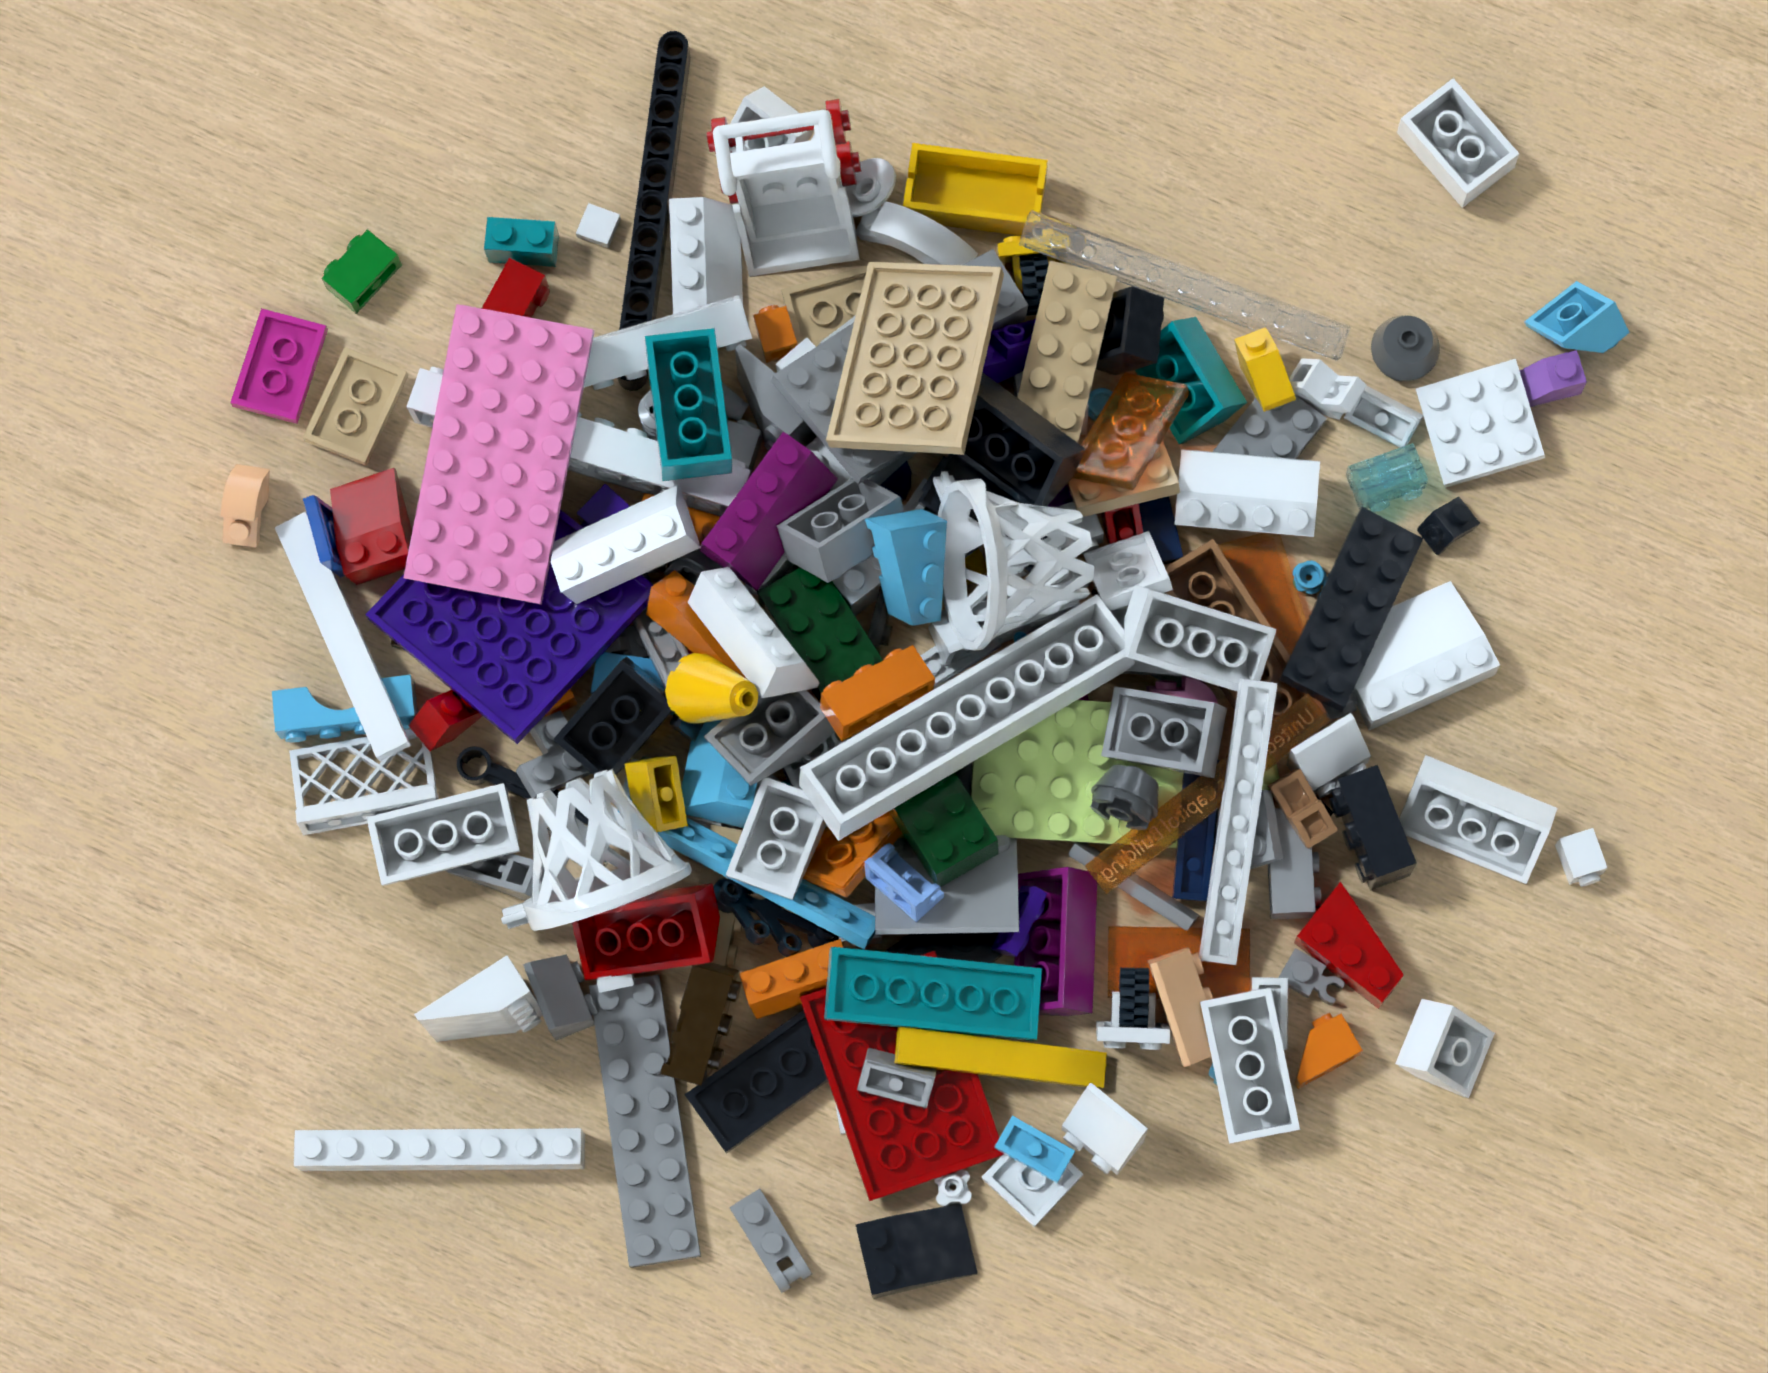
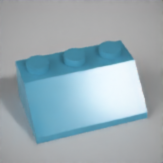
[681,720,757,828]

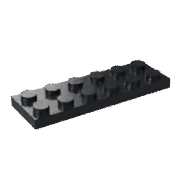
[1279,507,1424,712]

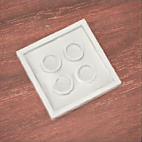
[1416,359,1545,488]

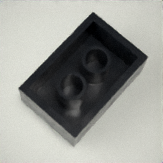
[553,657,672,776]
[1329,765,1417,891]

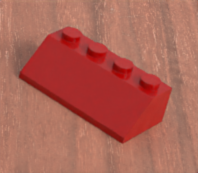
[572,883,720,980]

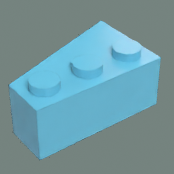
[865,509,947,626]

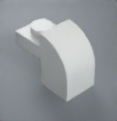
[1289,358,1367,420]

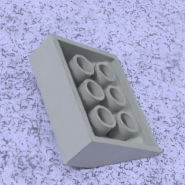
[875,835,1019,935]

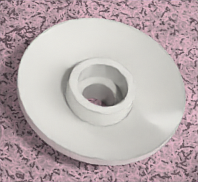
[840,158,896,217]

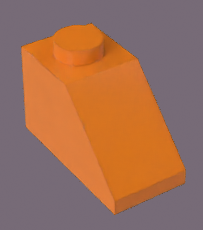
[1294,1013,1363,1089]

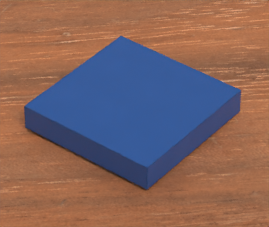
[303,495,345,577]

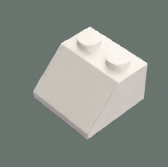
[730,86,814,153]
[1286,713,1371,798]
[1395,999,1495,1098]

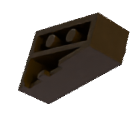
[660,962,742,1086]

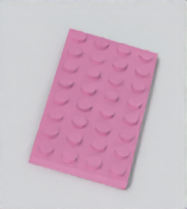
[403,304,595,605]

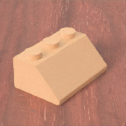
[1147,947,1213,1067]

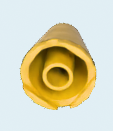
[665,653,758,724]

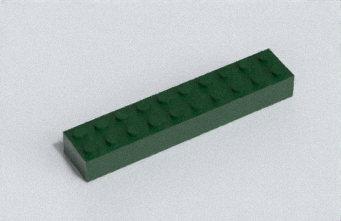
[757,567,999,887]

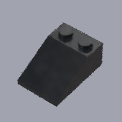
[855,1203,978,1299]

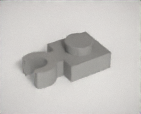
[1278,948,1345,1005]

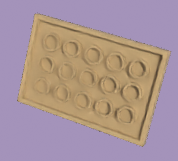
[826,262,1004,455]

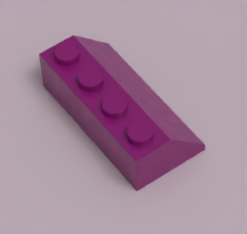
[700,431,838,591]
[1014,867,1098,1016]

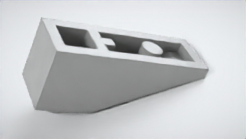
[445,854,545,901]

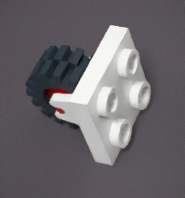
[1096,967,1170,1050]

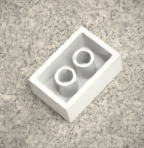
[1397,78,1519,208]

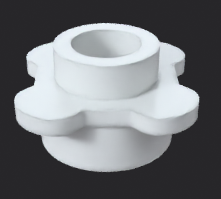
[934,1169,972,1206]

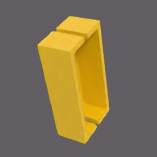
[903,143,1048,238]

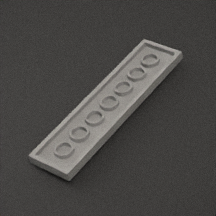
[589,975,701,1268]

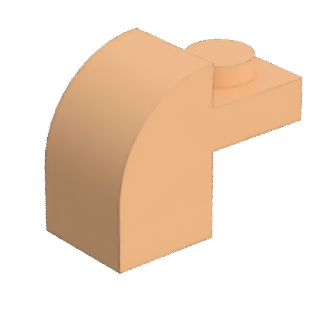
[220,464,270,548]

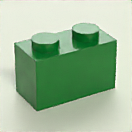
[321,229,402,314]

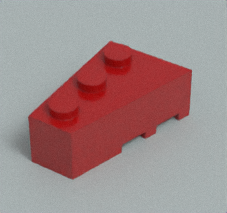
[1294,881,1404,1009]

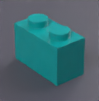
[484,217,559,267]

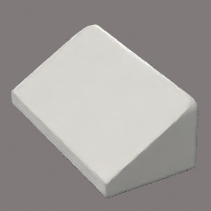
[1344,386,1423,450]

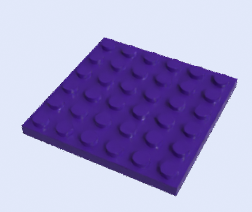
[365,509,653,744]

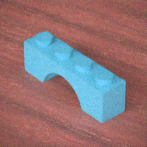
[272,675,418,743]

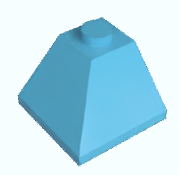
[1524,281,1630,353]

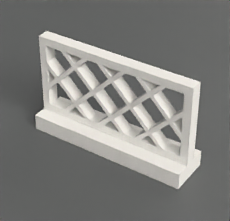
[289,729,439,835]

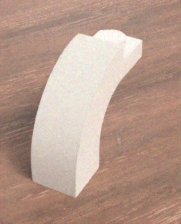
[856,201,978,265]

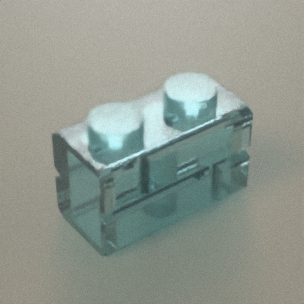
[1346,443,1428,512]

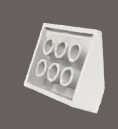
[1353,581,1500,731]
[414,956,543,1042]

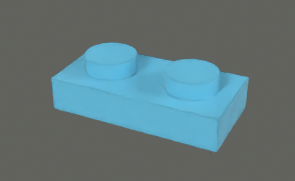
[995,1116,1075,1184]

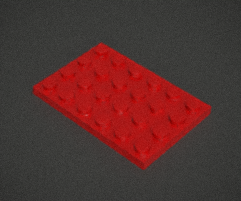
[800,951,1004,1201]

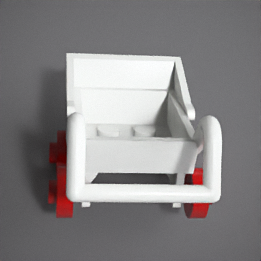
[707,99,862,277]

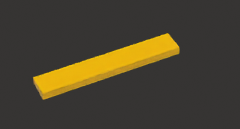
[894,1027,1107,1089]

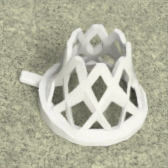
[933,471,1094,651]
[501,769,692,931]

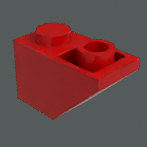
[408,689,483,751]

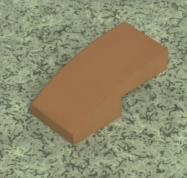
[1267,768,1338,849]

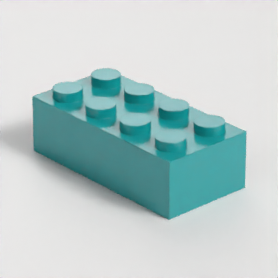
[645,328,732,481]

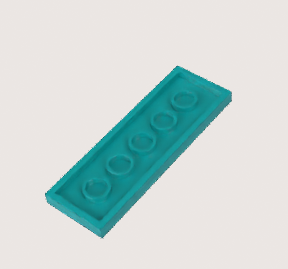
[824,947,1042,1041]

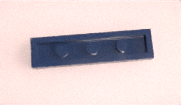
[1172,760,1220,901]

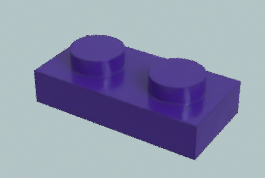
[991,886,1047,957]

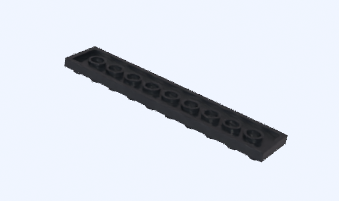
[684,932,1003,1154]

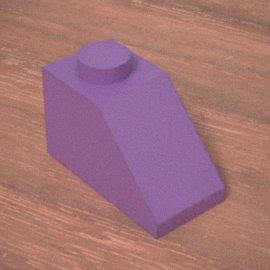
[1520,350,1587,407]

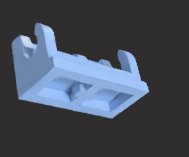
[865,843,944,922]

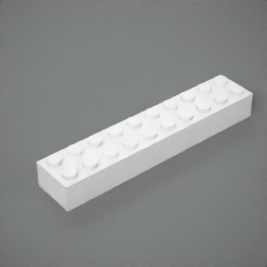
[407,367,752,517]
[799,594,1135,841]

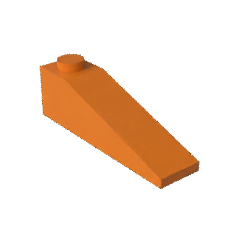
[646,570,747,679]

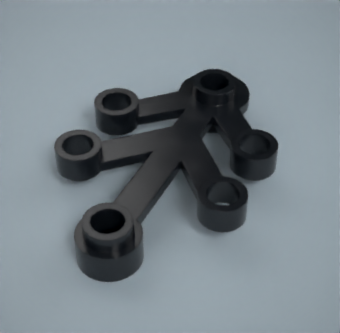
[713,879,839,957]

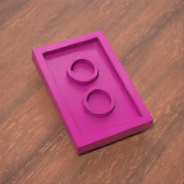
[230,308,328,424]

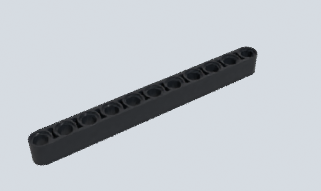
[617,31,691,391]

